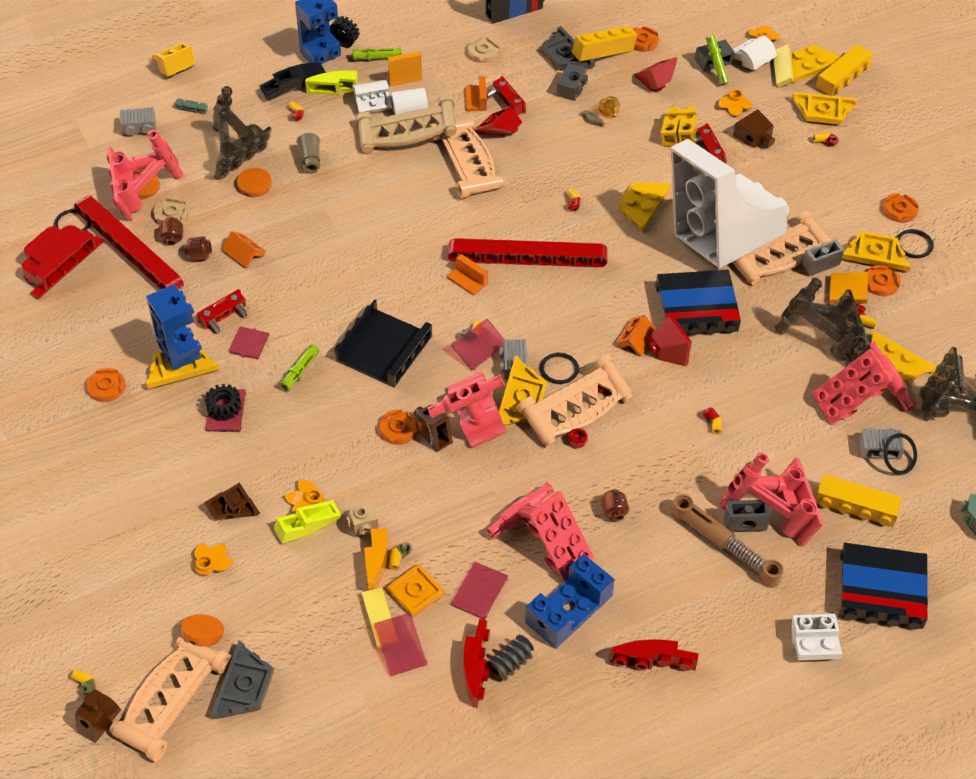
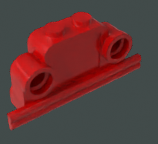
[22,225,104,299]

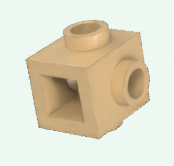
[346,502,379,536]

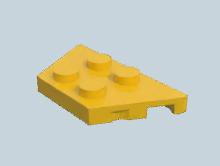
[791,45,841,84]
[792,92,857,125]
[618,182,672,232]
[842,231,911,272]
[871,331,936,383]
[146,350,220,389]
[499,356,547,425]

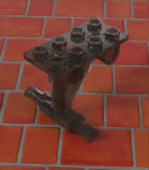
[212,86,272,180]
[774,277,870,367]
[919,347,976,421]

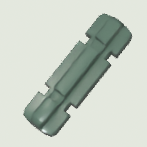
[175,98,208,113]

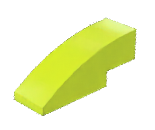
[305,70,358,95]
[274,500,341,544]

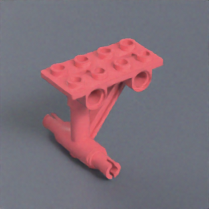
[106,130,183,221]
[812,342,916,424]
[427,372,507,448]
[719,452,823,546]
[486,482,594,581]

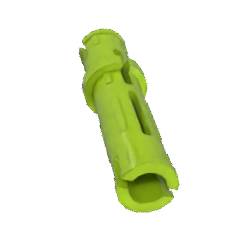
[705,35,730,85]
[353,47,402,61]
[279,344,320,392]

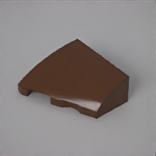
[205,482,260,520]

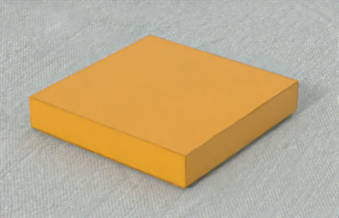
[388,51,422,86]
[830,272,868,304]
[386,563,445,618]

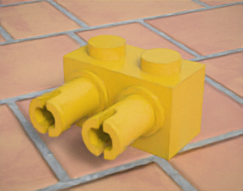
[152,42,195,77]

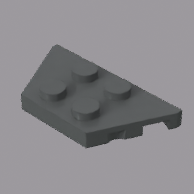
[542,26,596,69]
[211,641,274,719]

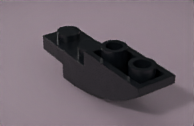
[259,62,326,101]

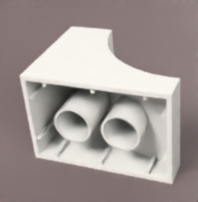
[670,139,790,269]

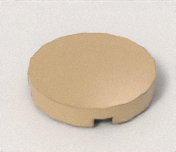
[467,37,499,63]
[153,198,189,225]

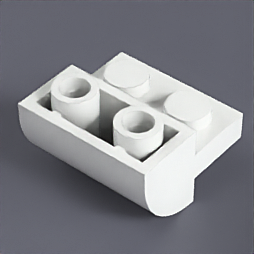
[733,35,777,70]
[353,80,392,113]
[389,88,428,115]
[791,614,842,661]

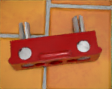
[486,76,527,115]
[695,123,727,164]
[197,289,249,333]

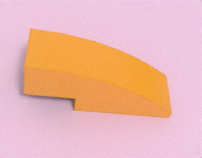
[364,528,388,591]

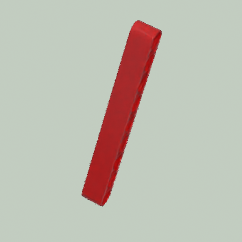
[74,195,184,289]
[448,238,608,268]

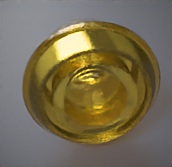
[598,96,620,118]

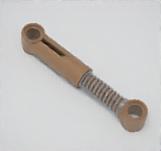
[672,494,784,588]

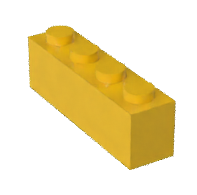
[572,26,638,61]
[816,44,873,96]
[815,474,902,527]

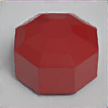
[568,428,588,448]

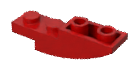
[463,619,491,708]
[609,639,699,671]

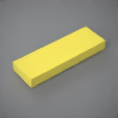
[774,44,794,87]
[362,587,398,650]

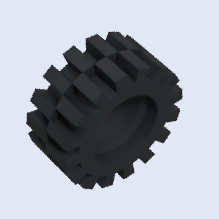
[330,16,360,48]
[205,384,242,421]

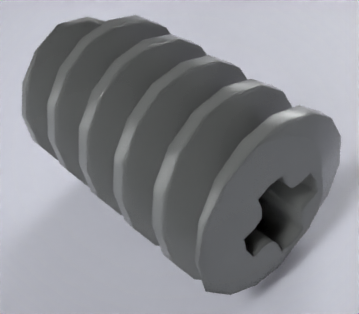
[487,634,534,681]

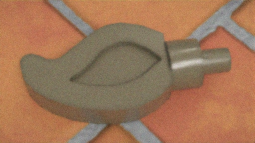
[581,110,605,126]

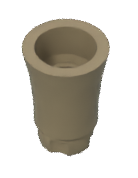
[296,133,320,173]

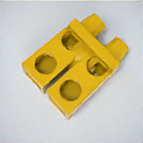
[661,106,698,146]

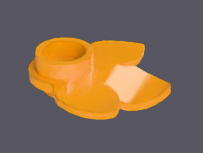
[748,26,780,41]
[718,89,752,116]
[285,479,324,513]
[194,542,234,575]

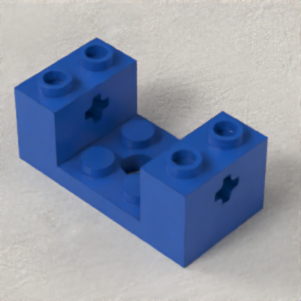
[295,0,341,64]
[146,284,202,371]
[525,554,615,649]

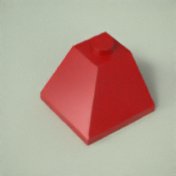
[634,57,677,91]
[474,106,523,135]
[649,316,692,366]

